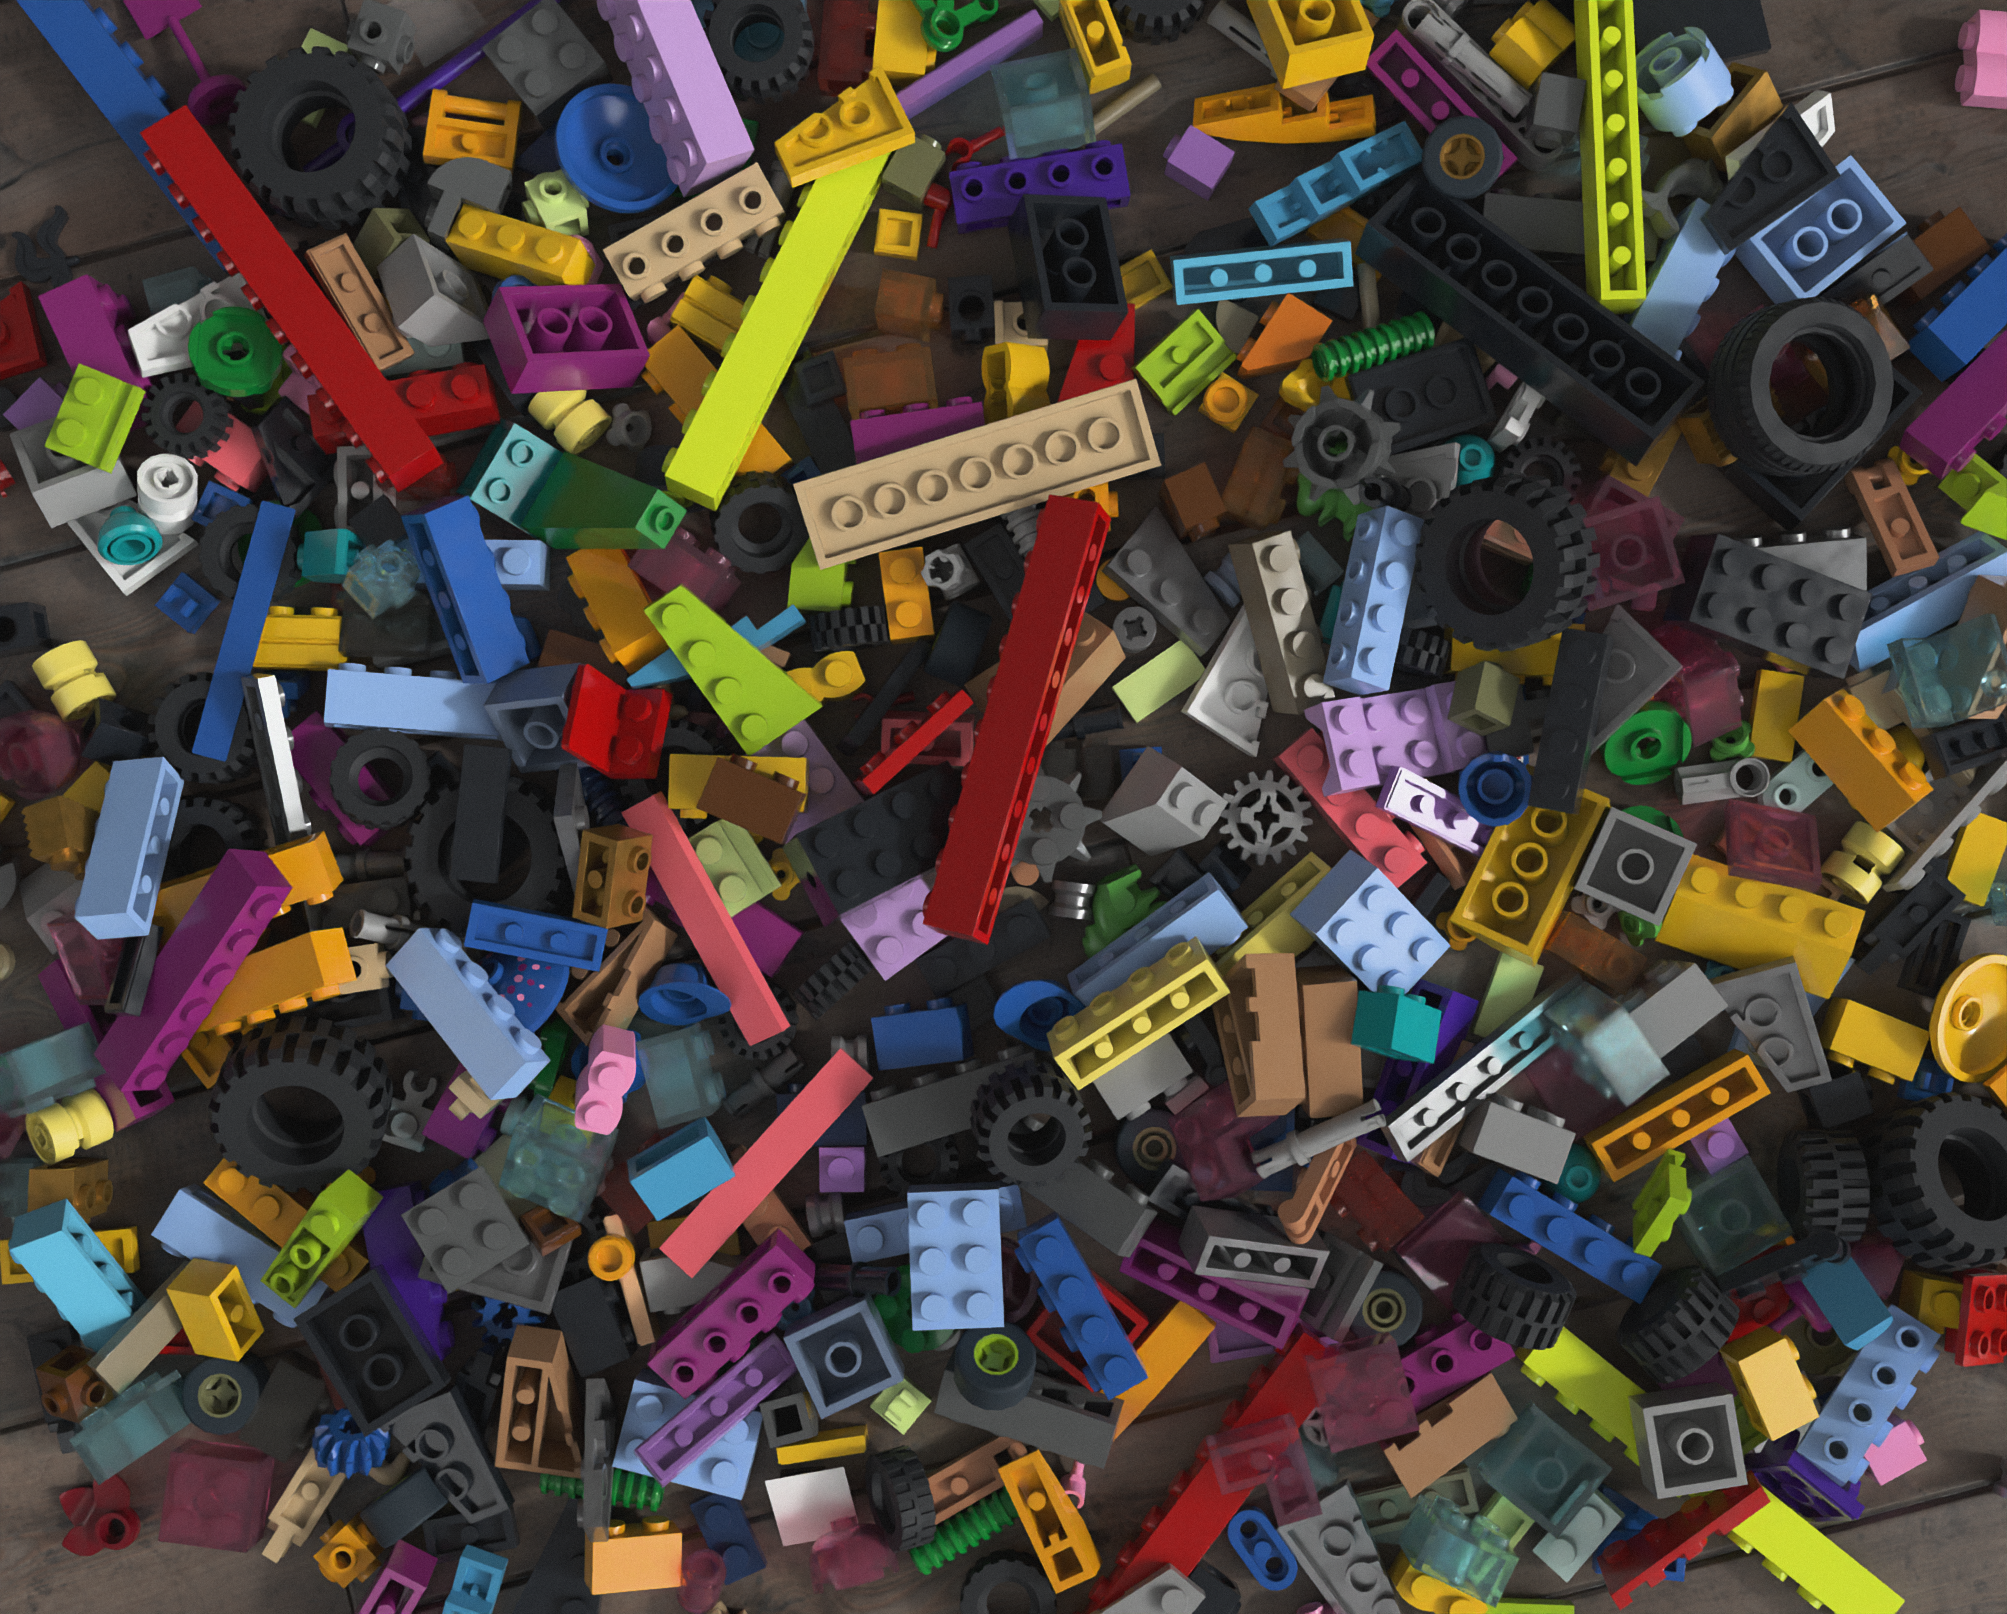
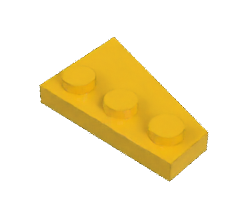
[774,64,915,188]

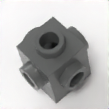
[346,0,417,76]

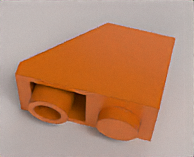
[1236,293,1333,379]

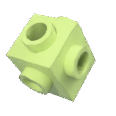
[521,169,589,237]

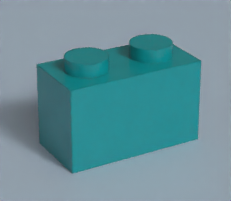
[1351,985,1442,1064]

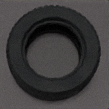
[1707,297,1894,477]

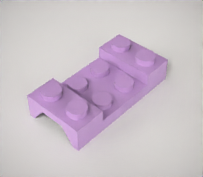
[1304,681,1488,797]

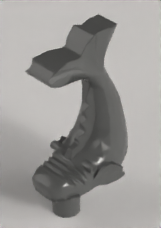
[1642,158,1728,241]

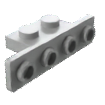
[1880,757,2007,892]

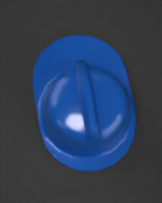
[638,962,732,1026]
[993,979,1086,1051]

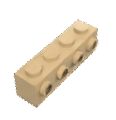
[603,162,787,303]

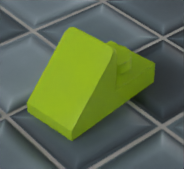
[1938,454,2007,540]

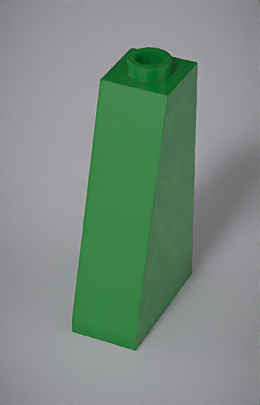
[520,451,687,549]

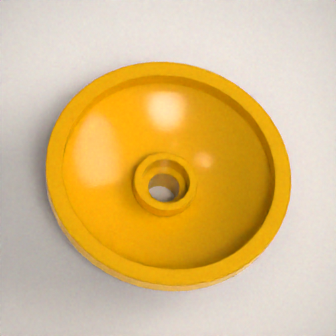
[1929,952,2007,1083]

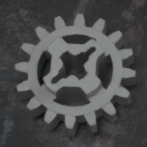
[1217,770,1313,865]

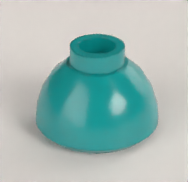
[1442,433,1496,487]
[97,506,163,565]
[1540,1143,1602,1204]

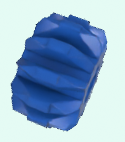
[471,1296,548,1347]
[312,1406,391,1480]

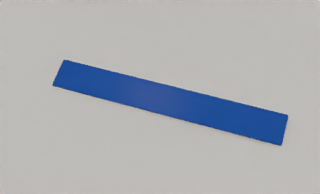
[192,501,296,762]

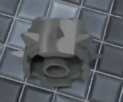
[1283,385,1401,505]
[1010,766,1102,883]

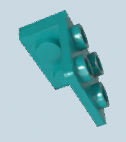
[456,418,563,541]

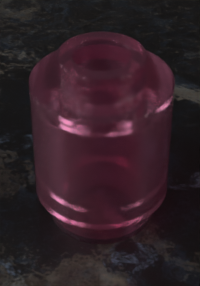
[676,1549,726,1614]

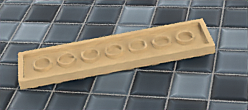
[793,379,1161,570]

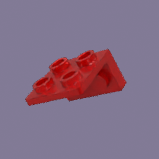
[561,664,673,779]
[1944,1267,2007,1367]

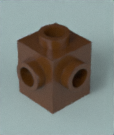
[35,1344,114,1424]

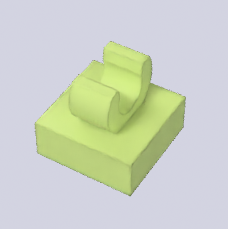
[870,1374,932,1435]

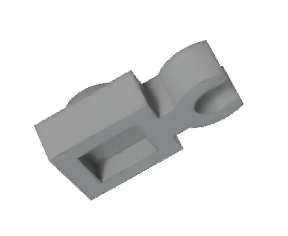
[382,1069,440,1153]

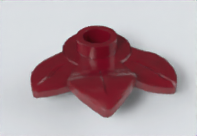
[59,1468,141,1556]

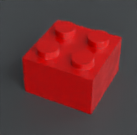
[1023,1265,1149,1393]

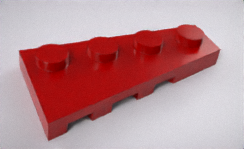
[1596,1470,1771,1611]

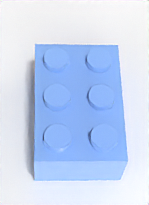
[1735,155,1906,304]
[1290,849,1451,994]
[907,1182,1004,1331]
[612,1368,765,1500]

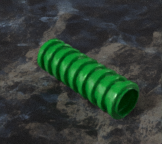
[1312,311,1435,382]
[539,1468,665,1512]
[908,1485,1020,1575]

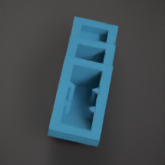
[1248,121,1423,247]
[626,604,807,689]
[442,1545,508,1614]

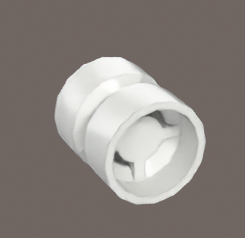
[137,453,198,535]

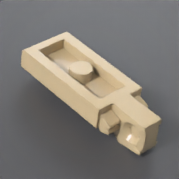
[262,1447,347,1563]

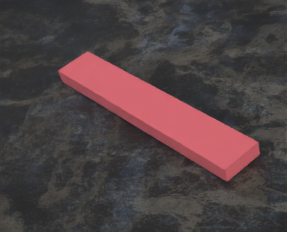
[621,791,790,1046]
[659,1047,874,1278]

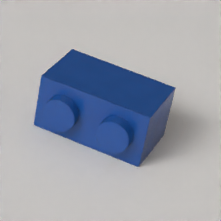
[871,997,974,1071]

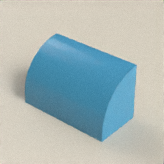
[627,1116,736,1221]
[1801,1257,1893,1351]

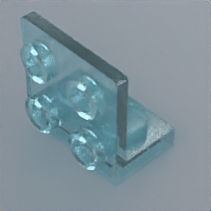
[1887,614,2007,729]

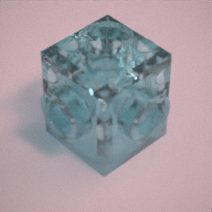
[342,539,421,619]

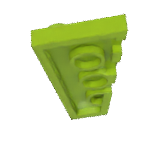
[643,583,823,756]

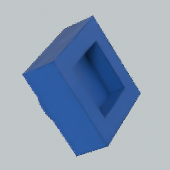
[191,480,254,526]

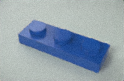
[464,899,608,972]

